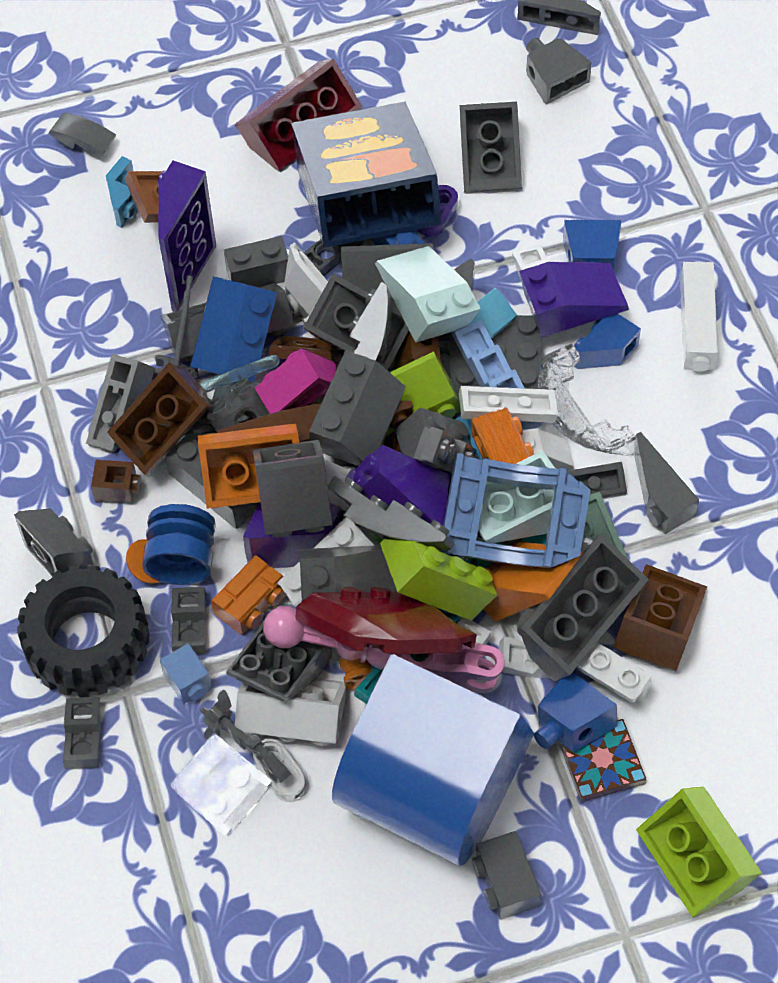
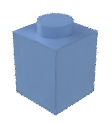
[160,643,212,704]

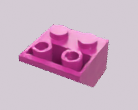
[255,348,336,414]

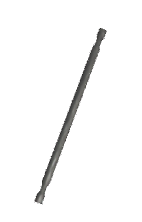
[173,276,193,367]

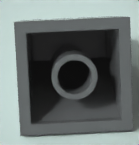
[253,440,332,537]

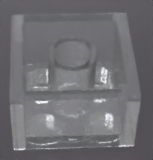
[169,732,274,837]

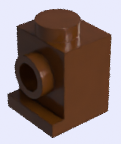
[91,460,141,503]

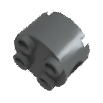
[207,378,269,432]

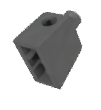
[526,38,592,105]

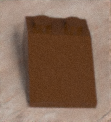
[613,564,708,672]

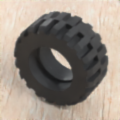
[17,565,150,697]

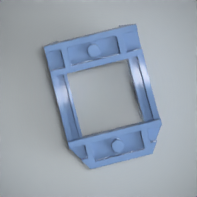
[439,453,591,568]

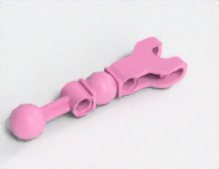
[263,606,505,693]

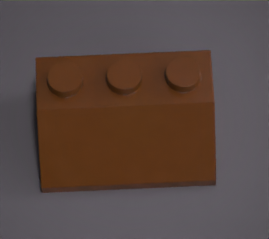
[107,363,210,476]

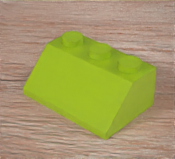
[382,352,461,445]
[380,539,497,621]
[636,786,762,917]

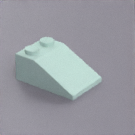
[375,246,481,342]
[478,451,555,543]

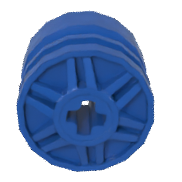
[142,504,216,585]

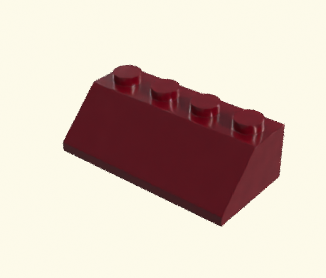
[235,58,362,171]

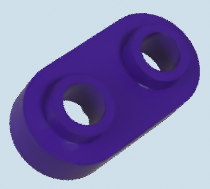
[417,185,458,237]

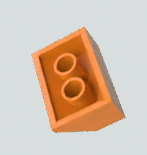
[198,423,299,509]

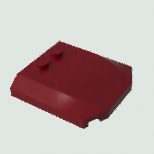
[295,587,477,654]

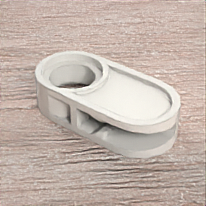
[253,739,305,802]

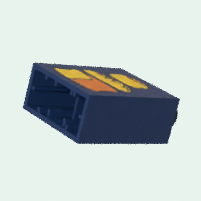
[291,101,442,248]

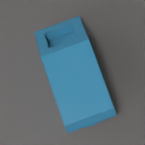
[105,156,138,228]

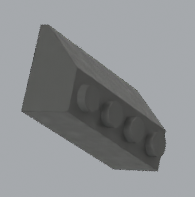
[160,283,294,362]
[518,534,649,681]

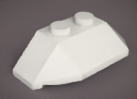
[284,242,328,324]

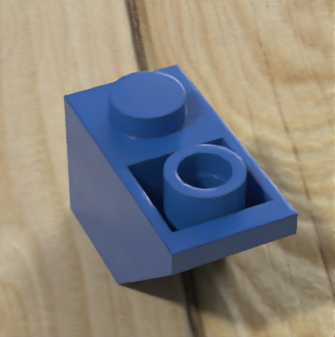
[572,314,641,369]

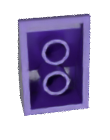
[519,262,629,338]

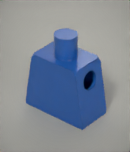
[563,220,621,271]
[534,672,617,751]

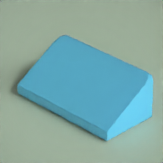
[452,288,517,339]

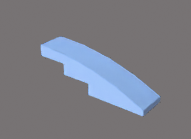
[452,320,543,430]

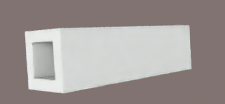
[680,262,718,372]

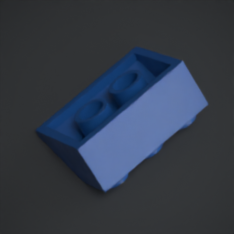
[190,276,277,382]

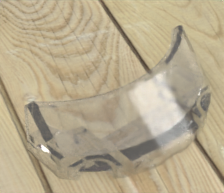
[538,343,636,457]

